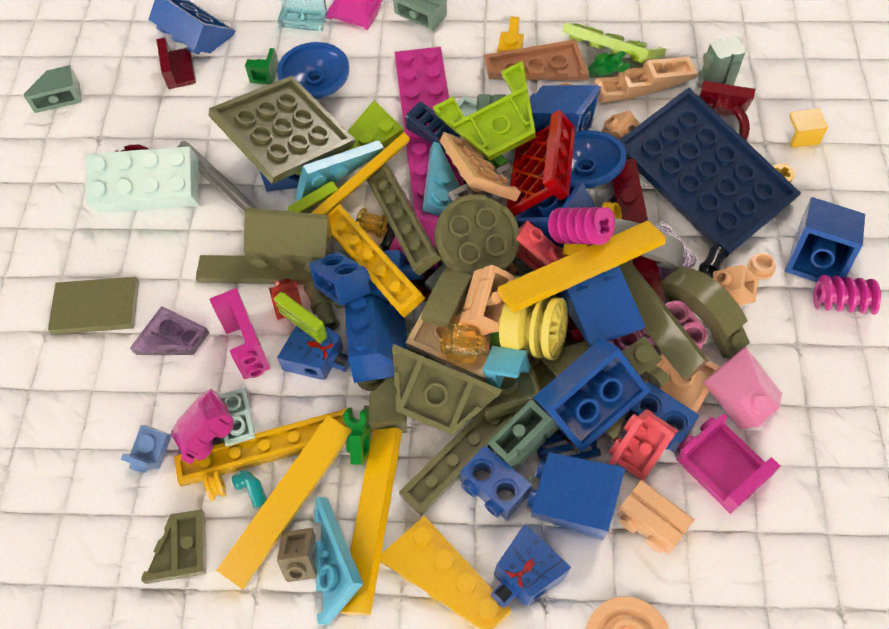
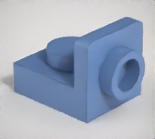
[120,425,171,473]

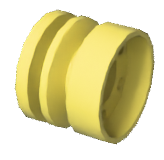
[499,297,568,360]

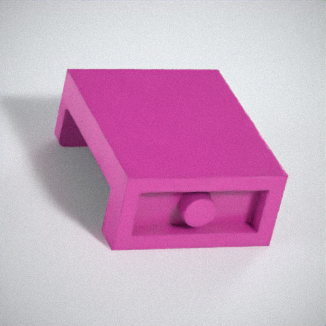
[209,288,271,379]
[676,413,781,514]

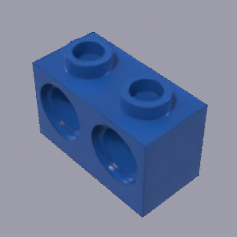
[309,251,370,306]
[625,381,700,453]
[460,445,532,521]

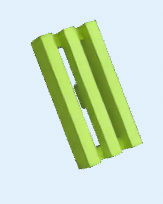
[288,181,338,213]
[274,292,327,344]

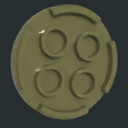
[434,194,520,277]

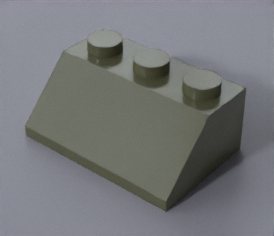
[244,208,334,273]

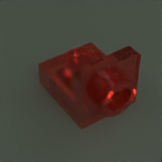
[269,278,303,321]

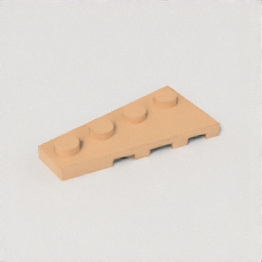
[440,132,521,201]

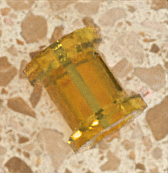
[356,208,388,238]

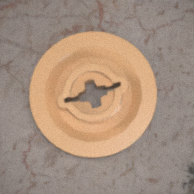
[586,596,669,629]

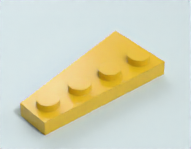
[380,516,512,629]

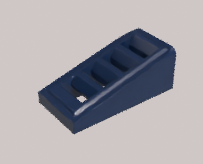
[405,101,461,152]

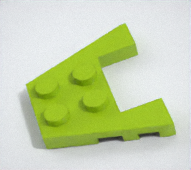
[433,61,536,161]

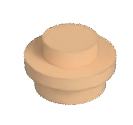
[747,253,776,279]

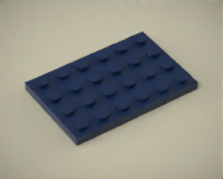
[619,87,801,258]

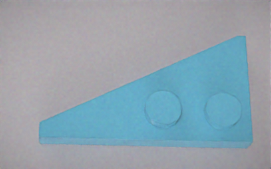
[295,140,384,201]
[422,142,460,216]
[314,496,363,625]

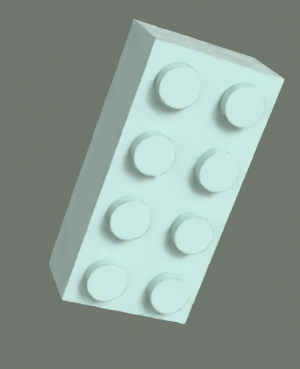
[86,146,200,213]

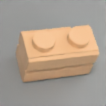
[459,265,515,335]
[616,480,695,555]

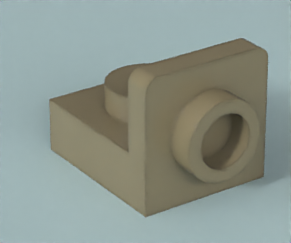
[277,527,317,582]

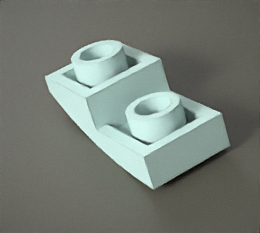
[219,388,256,447]

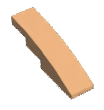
[593,57,698,103]

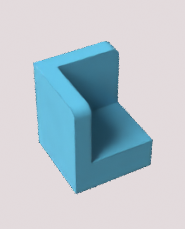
[483,346,530,389]

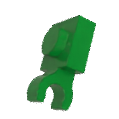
[587,51,631,76]
[343,407,371,465]

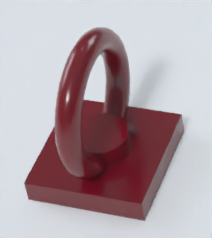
[697,81,756,141]

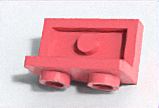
[516,221,566,271]
[608,409,678,481]

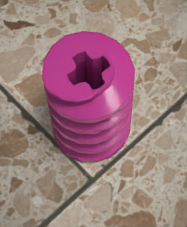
[548,207,615,245]
[813,275,881,315]

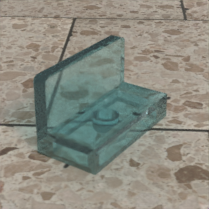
[278,0,328,31]

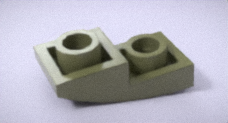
[421,268,472,328]

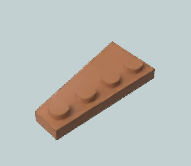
[484,39,589,80]

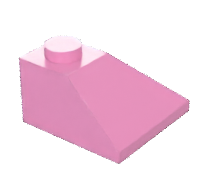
[703,347,782,429]

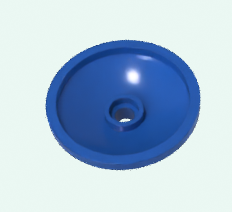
[277,42,350,99]
[570,130,626,189]

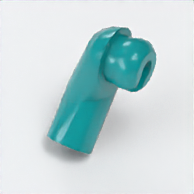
[231,470,267,509]

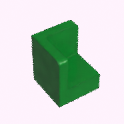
[245,48,279,85]

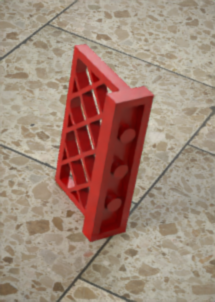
[506,109,576,216]

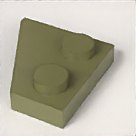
[141,509,207,584]

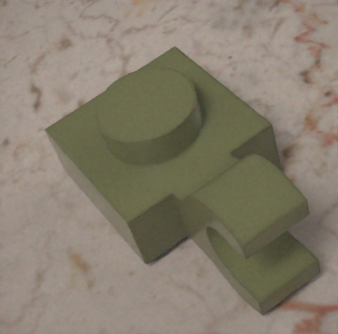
[621,336,670,388]

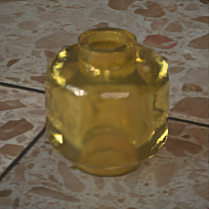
[440,323,486,364]

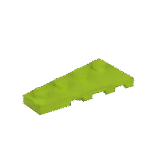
[562,22,667,63]

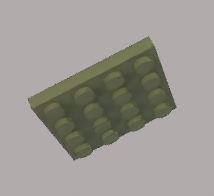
[208,76,355,184]

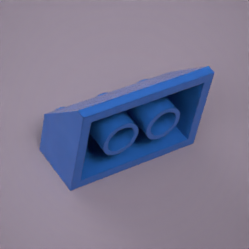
[148,0,236,55]
[345,296,409,383]
[533,337,650,452]

